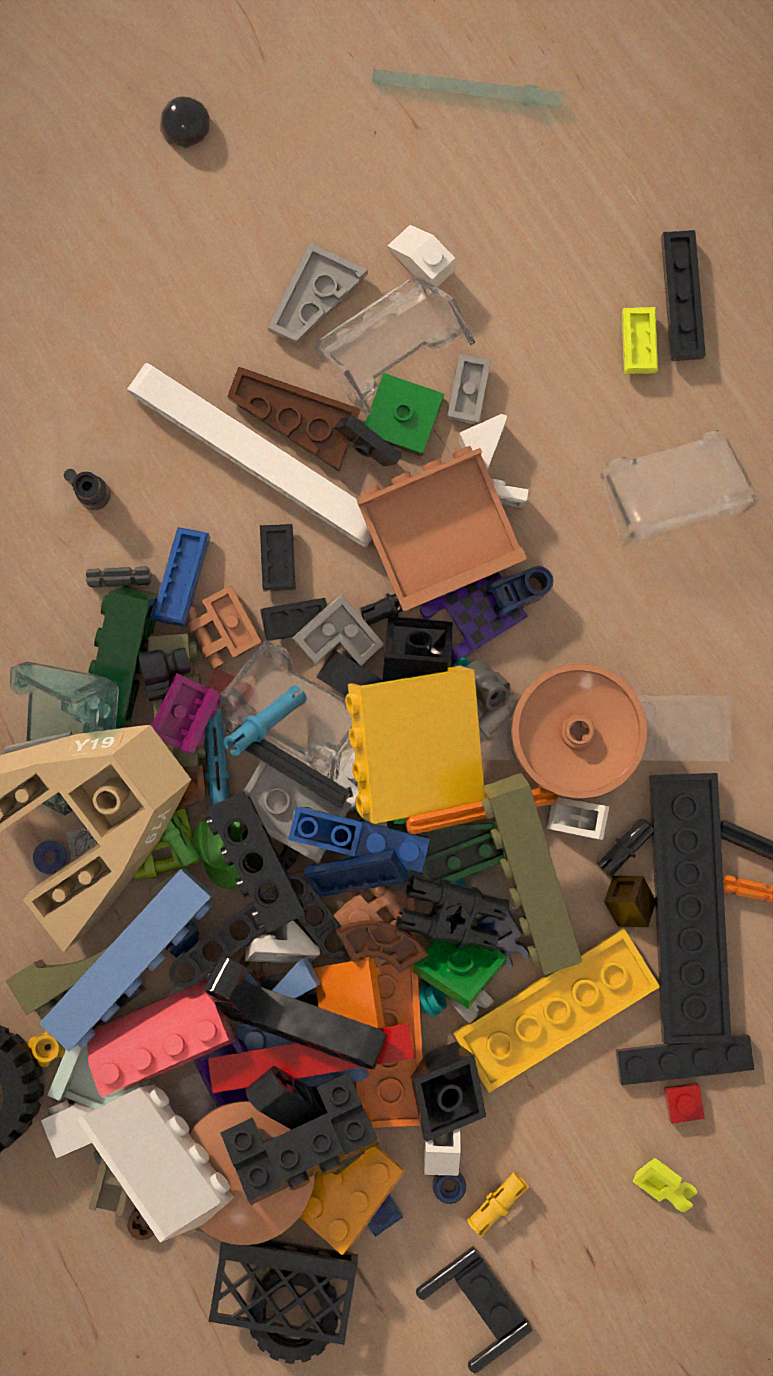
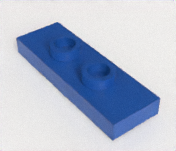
[152,527,211,627]

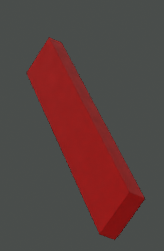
[208,1023,415,1093]

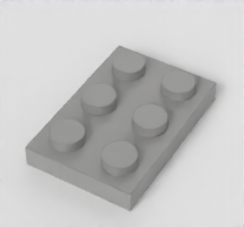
[244,761,352,863]

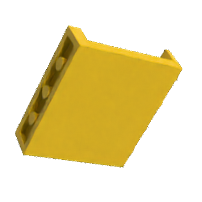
[345,666,485,824]

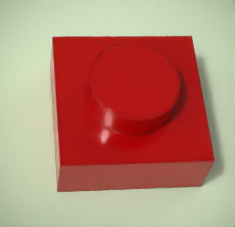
[664,1083,705,1124]

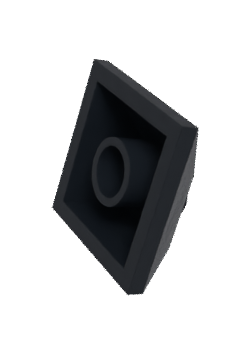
[382,617,453,682]
[411,1042,486,1142]

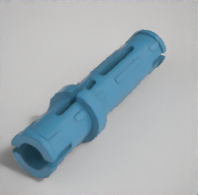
[223,685,307,756]
[204,709,231,807]

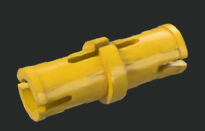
[467,1171,529,1237]

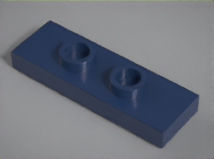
[303,850,409,897]

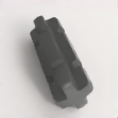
[86,566,151,587]

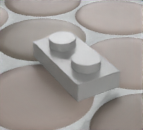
[447,354,491,425]

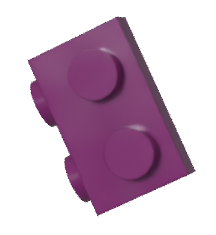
[152,673,220,755]

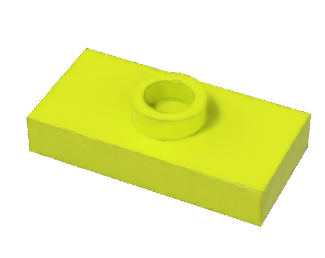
[622,307,658,374]

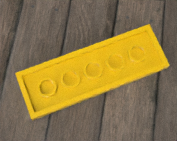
[453,928,660,1093]

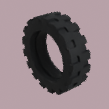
[250,1269,339,1364]

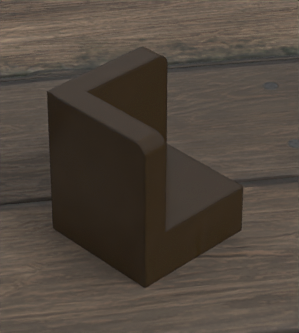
[604,876,655,927]

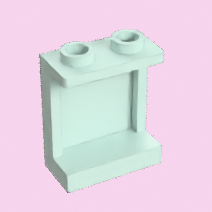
[47,1044,151,1109]

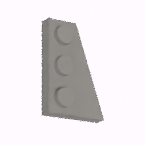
[268,243,368,345]

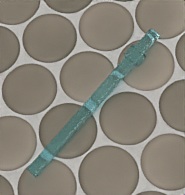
[373,69,563,106]

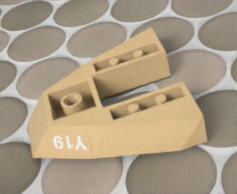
[0,725,192,953]

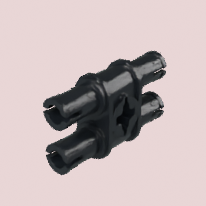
[396,876,509,952]

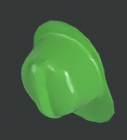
[192,815,247,889]

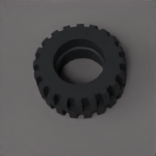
[0,1025,44,1153]

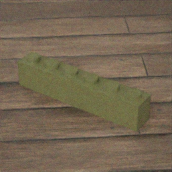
[481,773,583,975]

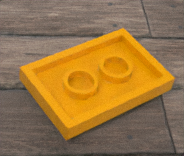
[299,1145,406,1255]

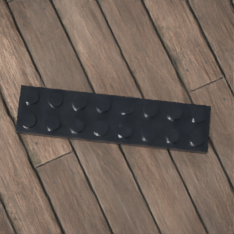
[649,773,732,1044]

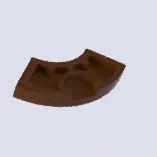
[335,920,428,973]

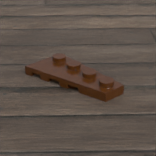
[227,366,361,471]

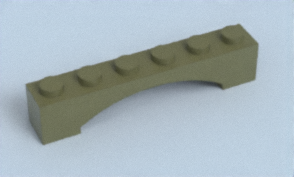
[6,871,178,1015]

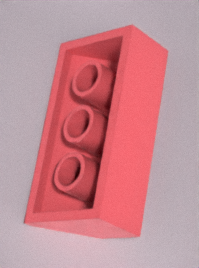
[87,979,236,1097]

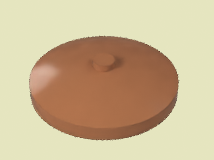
[511,664,647,799]
[189,1100,315,1245]

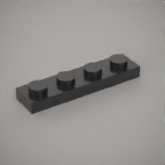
[661,230,706,361]
[615,1034,754,1085]

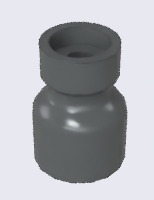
[466,661,510,710]

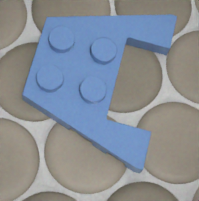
[236,957,369,1087]

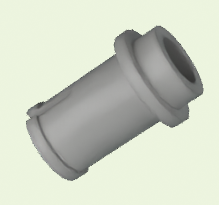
[478,706,512,743]

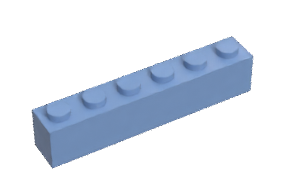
[39,868,214,1052]

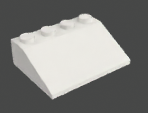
[77,1085,234,1242]

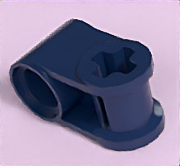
[486,566,554,618]

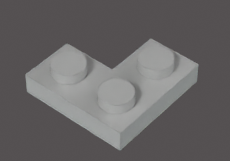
[291,595,384,666]

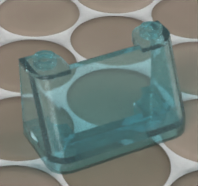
[10,661,119,816]

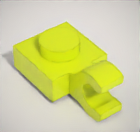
[633,1158,697,1213]

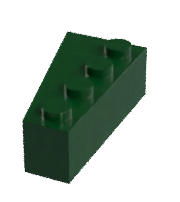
[82,586,158,729]

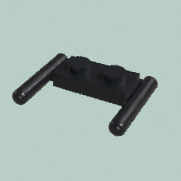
[416,1246,533,1374]

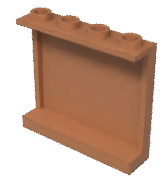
[357,446,527,612]

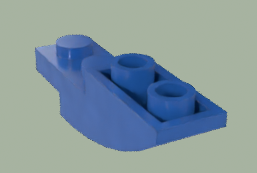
[288,806,431,872]

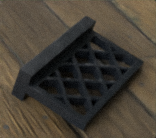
[208,1239,358,1345]

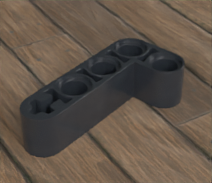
[245,1066,365,1175]

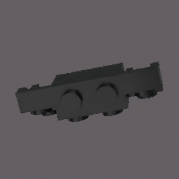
[220,1073,379,1205]

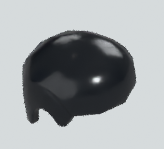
[160,96,210,148]

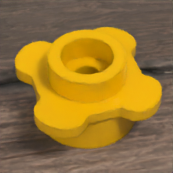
[28,1030,66,1067]

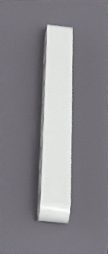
[127,363,372,547]

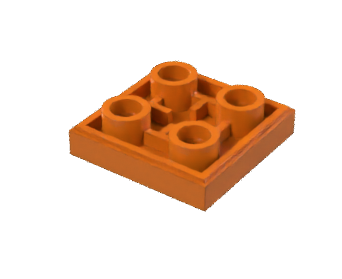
[313,958,385,1028]

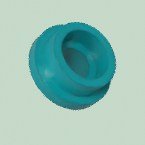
[419,984,447,1017]

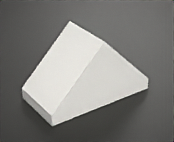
[458,414,507,470]
[547,797,609,840]

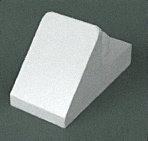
[245,921,320,964]

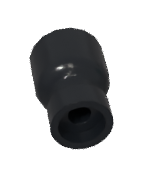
[64,469,111,510]
[138,647,191,702]

